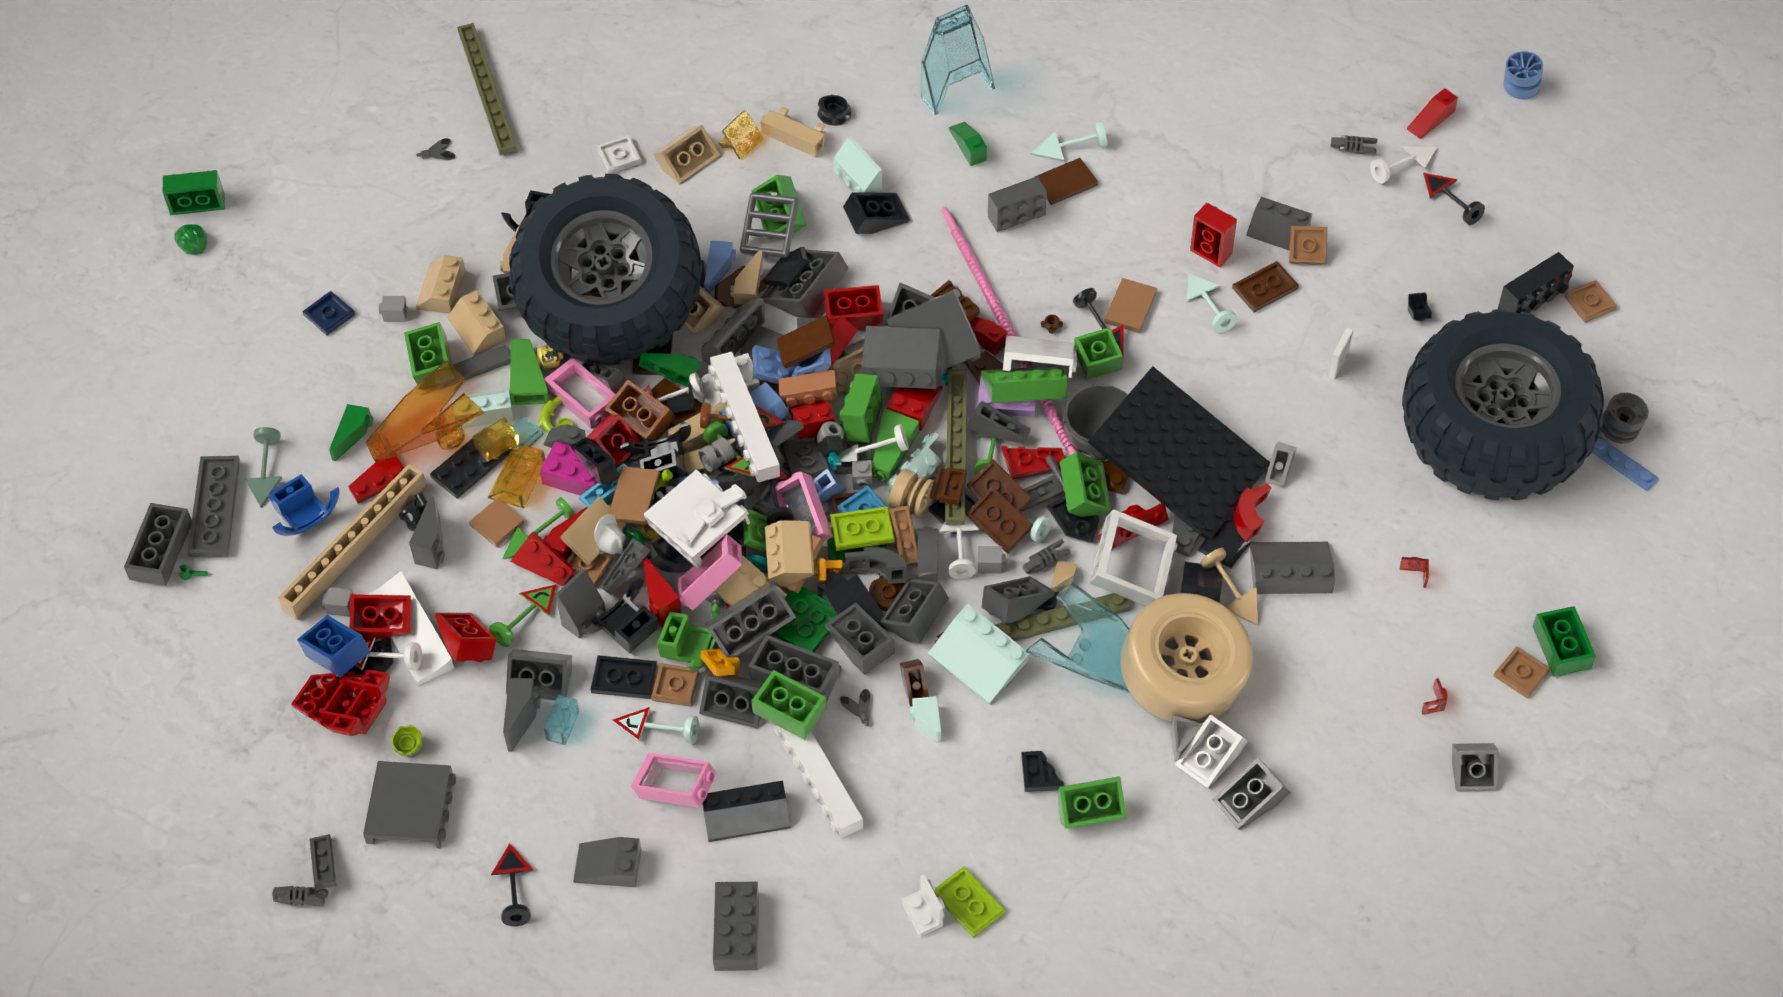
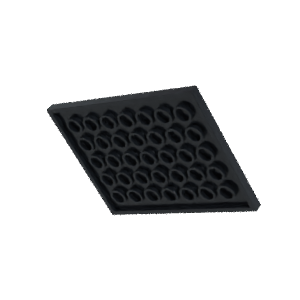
[1088,366,1270,542]

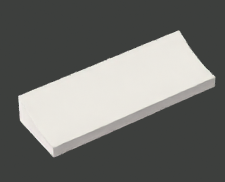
[367,571,454,686]

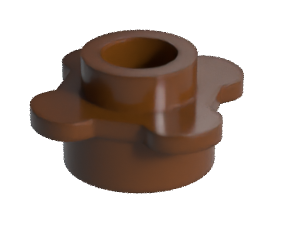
[1041,314,1063,334]

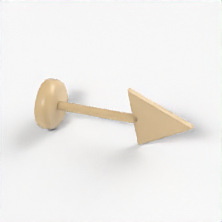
[1200,548,1258,625]

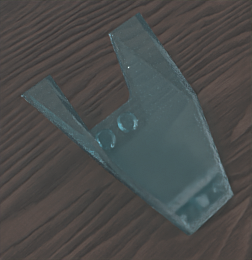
[921,5,995,115]
[1026,582,1130,693]

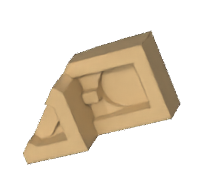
[1051,560,1077,592]

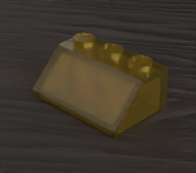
[488,446,545,509]

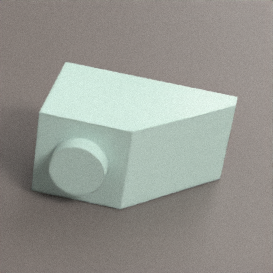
[909,696,941,742]

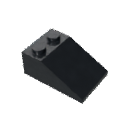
[843,192,910,234]
[1180,561,1224,603]

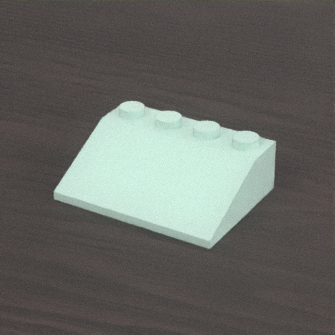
[928,604,1030,705]

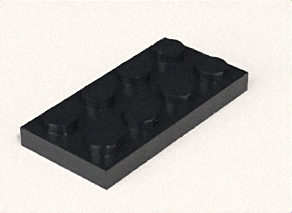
[430,427,513,499]

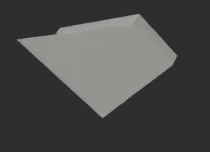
[1171,715,1203,762]

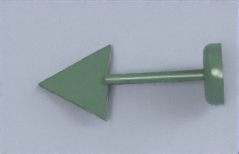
[244,427,282,507]

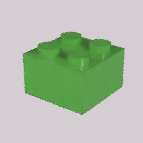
[1074,327,1123,379]

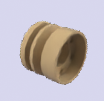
[889,469,935,518]

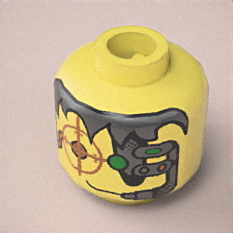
[535,345,563,370]

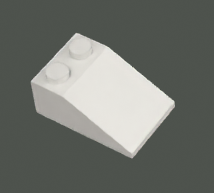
[700,353,760,407]
[1175,714,1248,788]

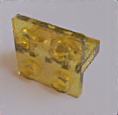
[719,110,763,159]

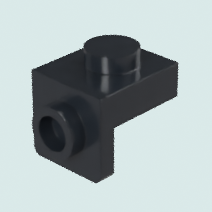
[1408,292,1432,321]

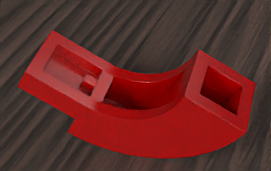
[1234,483,1272,542]

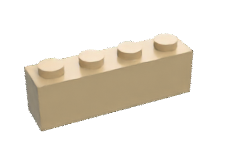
[667,402,729,454]

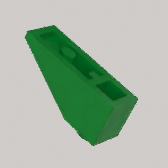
[949,122,987,166]
[638,353,701,387]
[329,404,373,461]

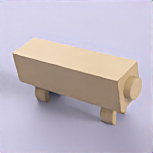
[760,107,825,158]

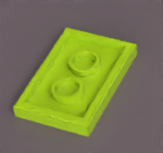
[830,506,895,551]
[934,866,1005,938]

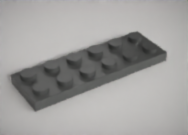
[187,455,240,557]

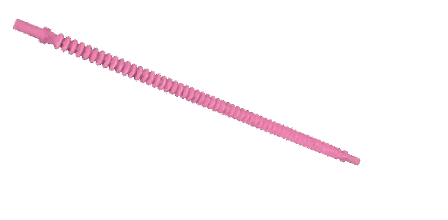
[941,207,1077,456]

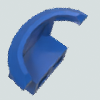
[268,474,340,536]

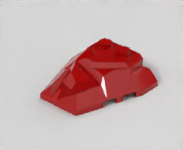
[291,670,390,736]

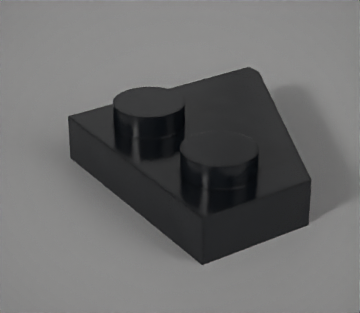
[1021,751,1065,792]

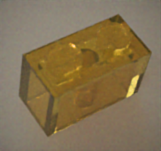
[472,417,519,462]

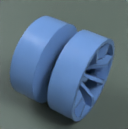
[1503,51,1543,99]

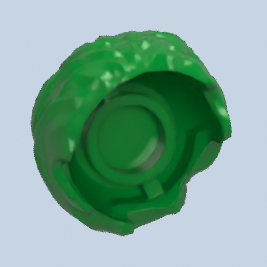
[174,224,207,254]

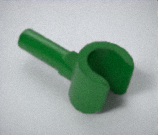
[178,565,208,580]

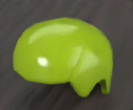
[391,724,423,756]

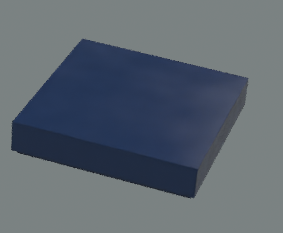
[302,291,355,336]

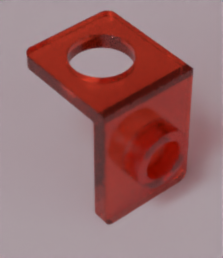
[1400,557,1429,588]
[1421,678,1448,715]

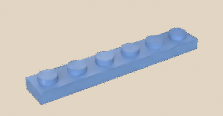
[1592,436,1659,491]

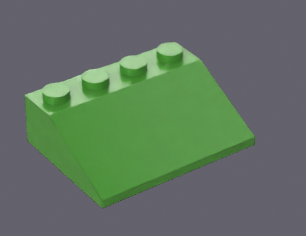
[981,366,1068,403]

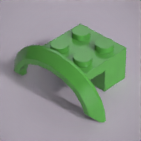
[657,603,720,672]

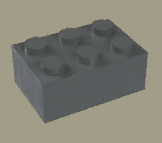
[988,176,1047,232]

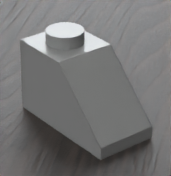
[1265,442,1297,487]

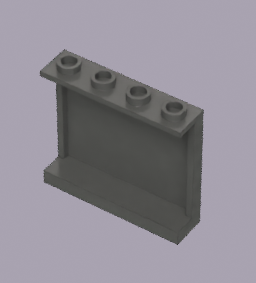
[887,288,985,374]
[363,761,456,849]

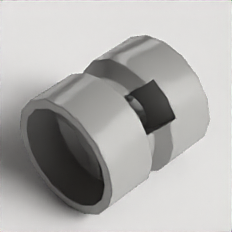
[698,437,734,472]

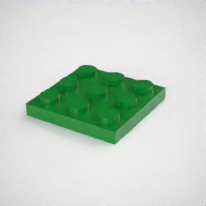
[771,586,837,652]

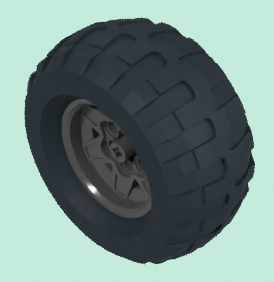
[509,173,702,365]
[1402,309,1604,500]

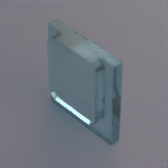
[499,417,544,456]

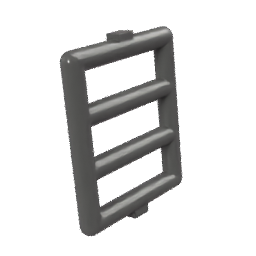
[739,192,799,258]

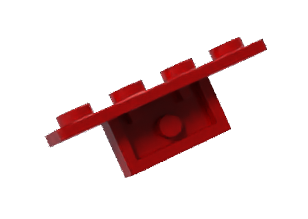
[1097,503,1169,549]

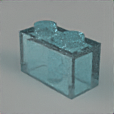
[544,695,580,745]

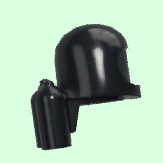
[399,493,427,532]

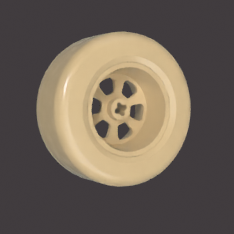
[1120,593,1253,723]

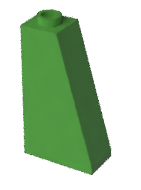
[510,339,549,405]
[872,408,919,483]

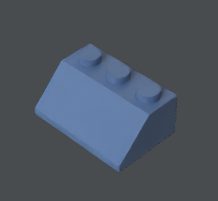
[719,382,791,445]

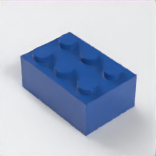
[297,615,370,677]

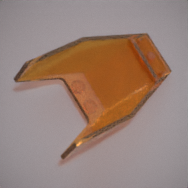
[366,360,484,463]

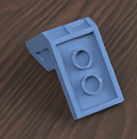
[752,345,831,384]

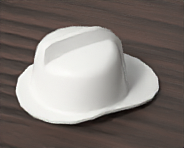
[594,514,625,554]

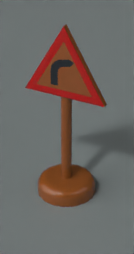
[700,402,784,430]

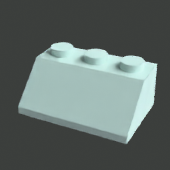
[833,137,882,193]
[452,388,514,429]

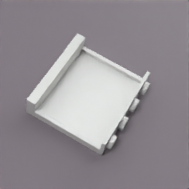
[1003,335,1077,378]
[643,470,750,568]

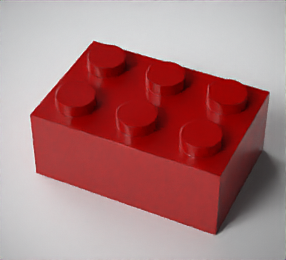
[1190,202,1237,267]
[824,285,883,330]

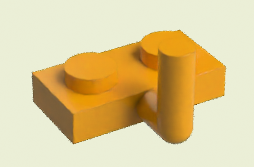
[812,558,843,582]
[700,649,740,677]

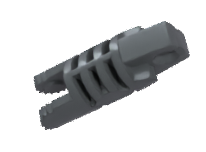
[1330,135,1378,154]
[1022,539,1071,574]
[272,886,329,906]

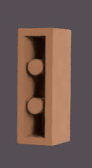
[778,370,839,408]

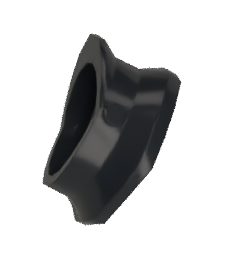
[817,94,851,126]

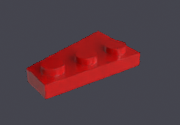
[1001,446,1065,480]
[348,448,404,504]
[510,532,577,586]

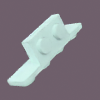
[886,433,942,491]

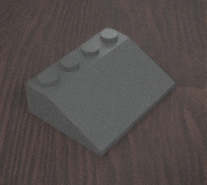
[761,250,849,318]
[862,326,941,389]
[1249,541,1335,594]

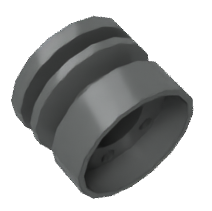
[1601,392,1649,444]

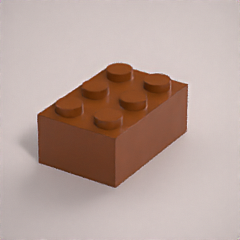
[604,379,676,442]

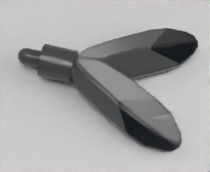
[416,138,455,160]
[840,689,870,726]

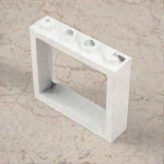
[1090,509,1177,606]

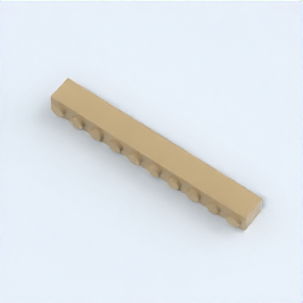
[278,464,427,619]

